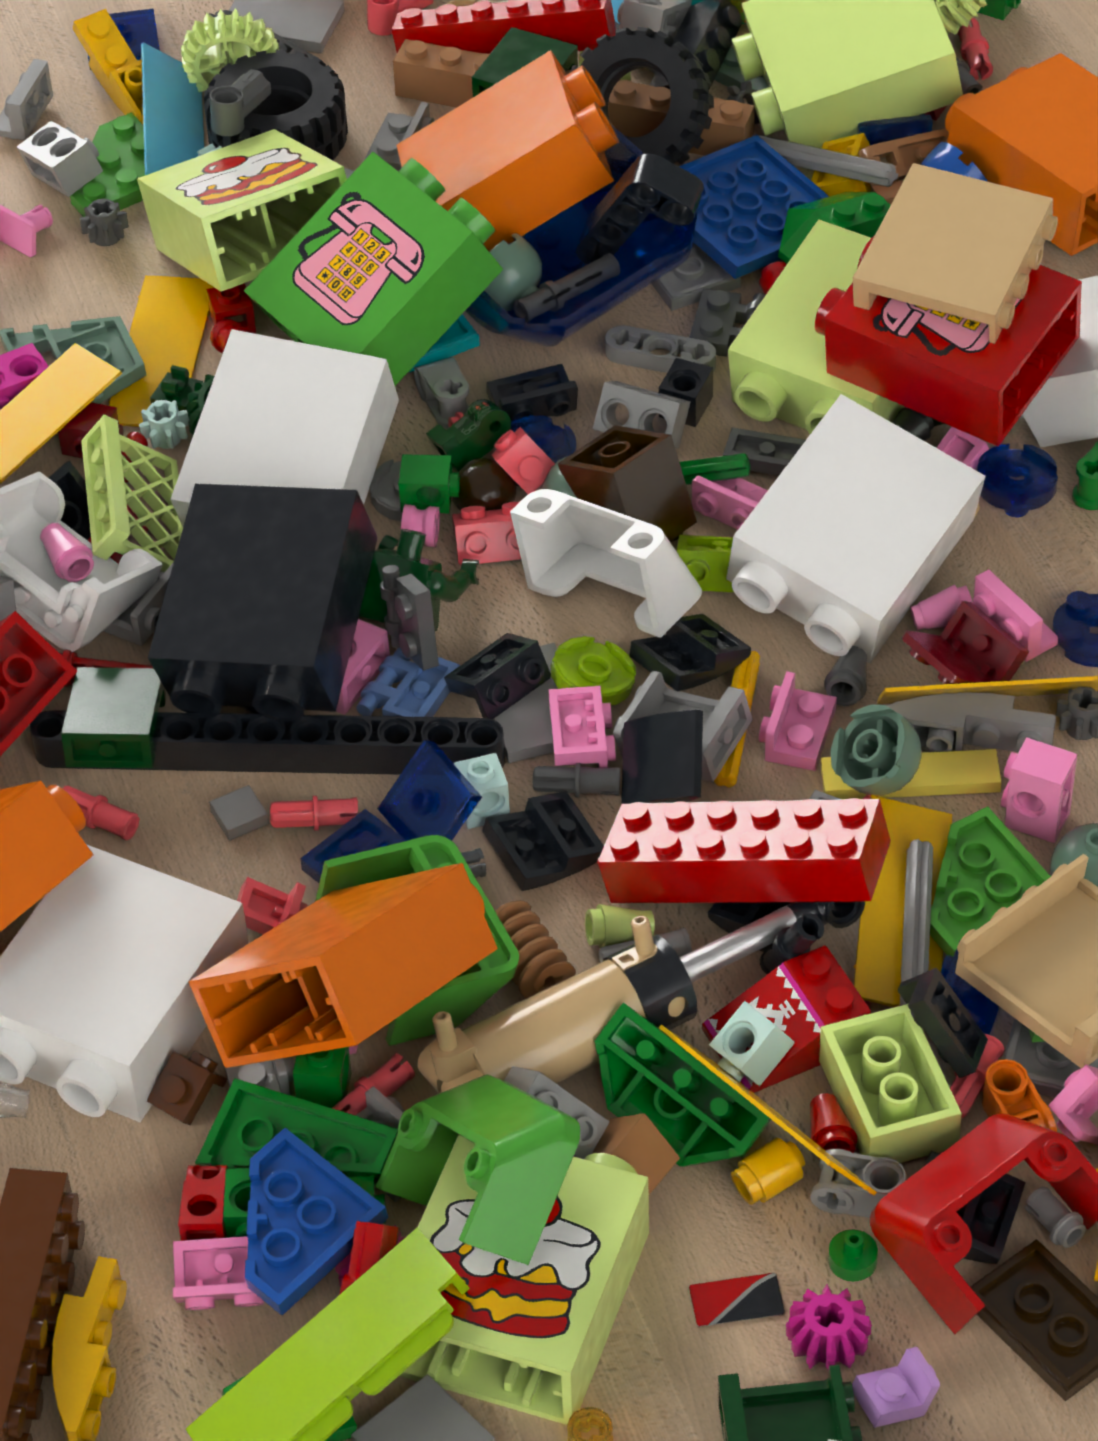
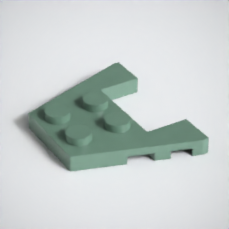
[0,316,147,404]

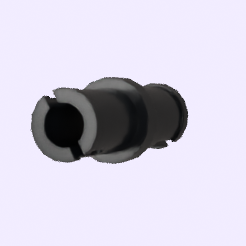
[759,913,824,974]

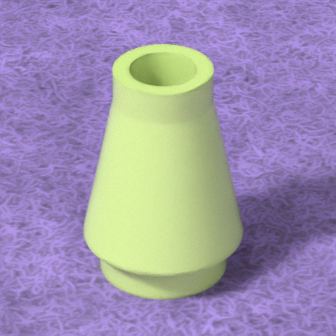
[585,904,655,949]

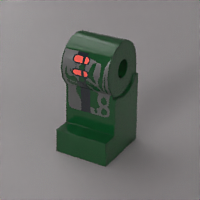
[426,399,511,472]

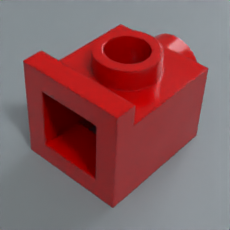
[206,283,256,334]

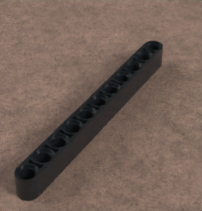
[30,710,505,776]

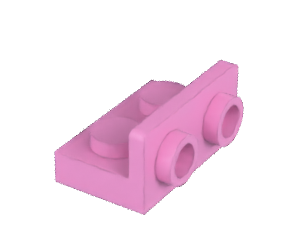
[692,476,768,531]
[759,671,837,771]
[548,686,616,768]

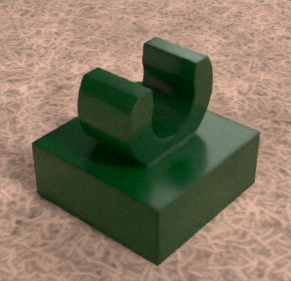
[150,365,203,411]

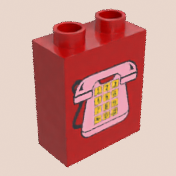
[815,236,1082,446]

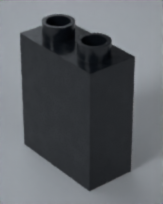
[148,484,378,721]

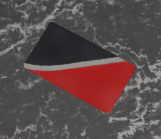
[689,1273,785,1326]

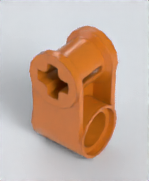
[982,1059,1057,1132]

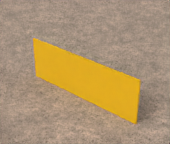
[109,275,214,427]
[0,343,122,484]
[877,676,1098,704]
[853,795,953,1007]
[659,1025,877,1196]

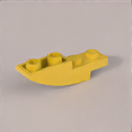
[73,8,143,124]
[52,1256,127,1441]

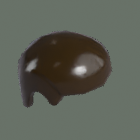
[452,458,517,511]

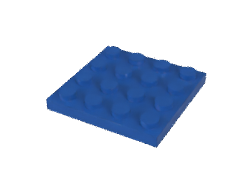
[673,135,830,279]

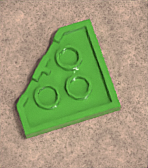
[70,112,145,217]
[930,806,1051,963]

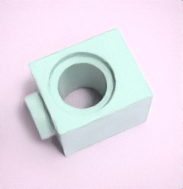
[454,753,510,829]
[709,1001,795,1087]

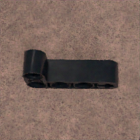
[575,153,704,264]

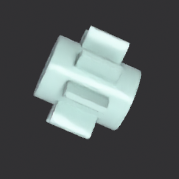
[139,400,189,449]

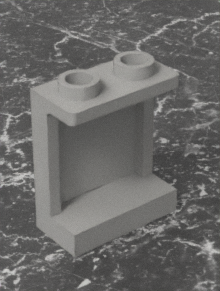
[613,671,753,782]

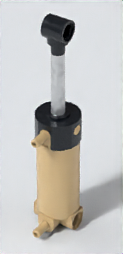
[418,901,865,1093]

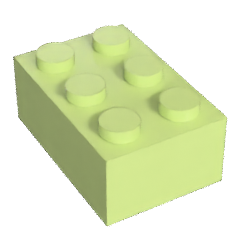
[819,1003,962,1163]

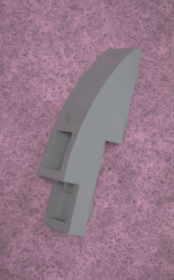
[886,692,1056,752]

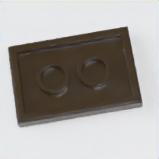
[970,1239,1098,1401]

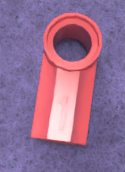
[367,0,433,36]

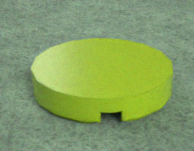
[550,636,636,706]

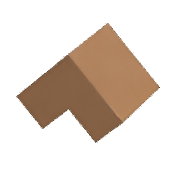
[592,1113,680,1195]

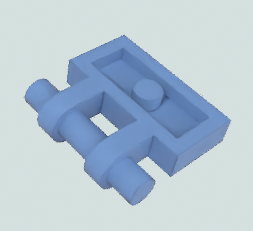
[356,648,460,717]

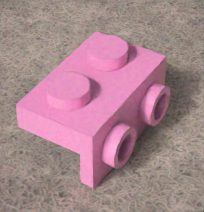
[973,569,1058,662]
[172,1236,264,1310]

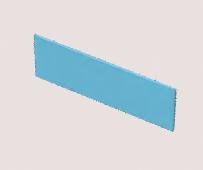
[141,42,204,175]

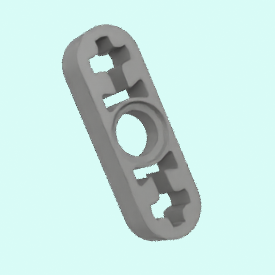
[605,325,716,373]

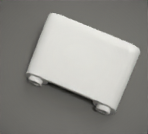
[0,471,163,652]

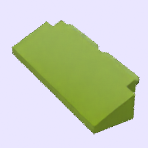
[185,1227,470,1441]

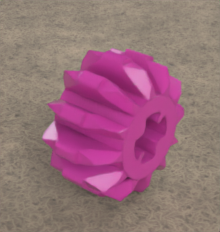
[786,1284,872,1371]

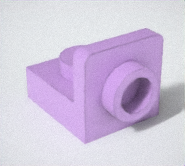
[852,1347,940,1428]

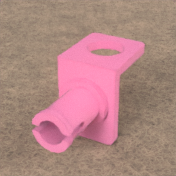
[0,205,53,257]

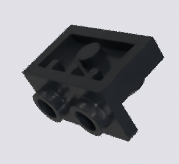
[444,633,551,719]
[898,967,988,1078]

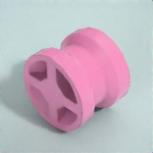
[401,504,440,547]

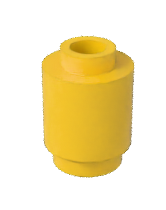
[731,1137,805,1205]

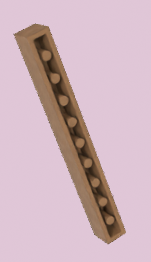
[393,39,755,156]

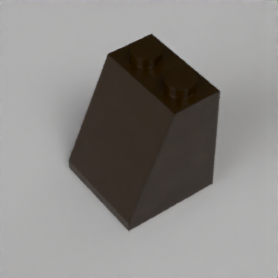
[558,425,697,542]

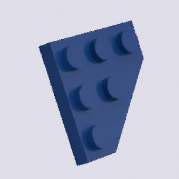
[245,1128,389,1316]

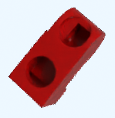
[178,1165,228,1241]

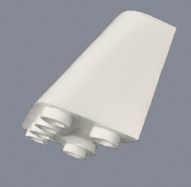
[510,489,702,638]

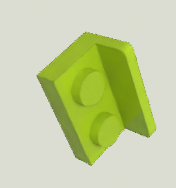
[677,535,734,592]

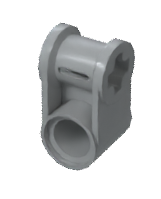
[414,357,469,429]
[810,1149,906,1218]

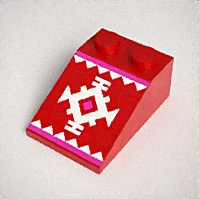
[702,945,871,1093]

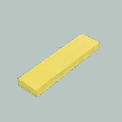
[821,749,1002,800]

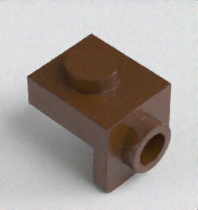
[147,1051,228,1125]

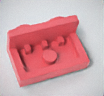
[452,502,521,565]

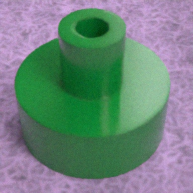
[828,1229,878,1282]

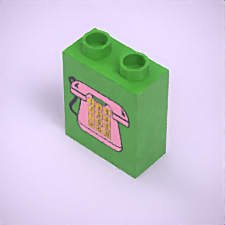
[244,152,503,386]

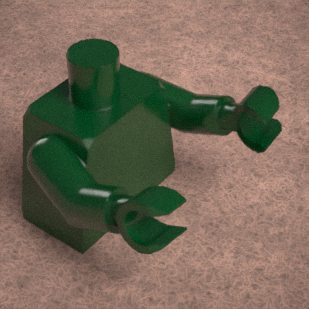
[359,529,479,631]

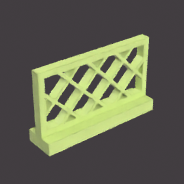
[81,415,183,572]

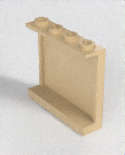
[853,163,1058,344]
[955,854,1098,1068]

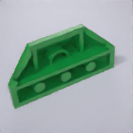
[778,192,891,264]
[595,1002,771,1167]

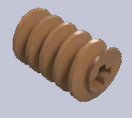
[495,900,576,999]

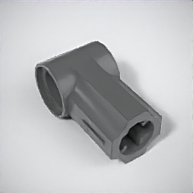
[210,69,271,136]

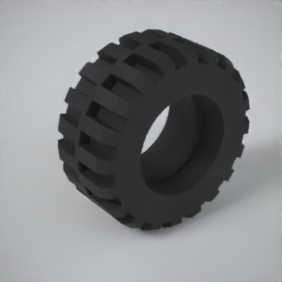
[570,27,714,174]
[204,50,348,160]

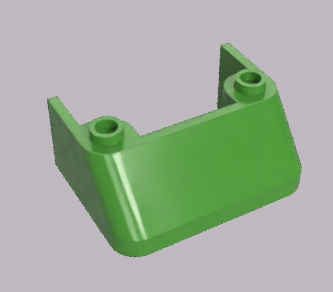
[315,835,519,1046]
[376,1074,580,1265]

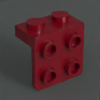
[901,601,1029,684]

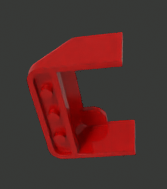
[870,1113,1098,1335]

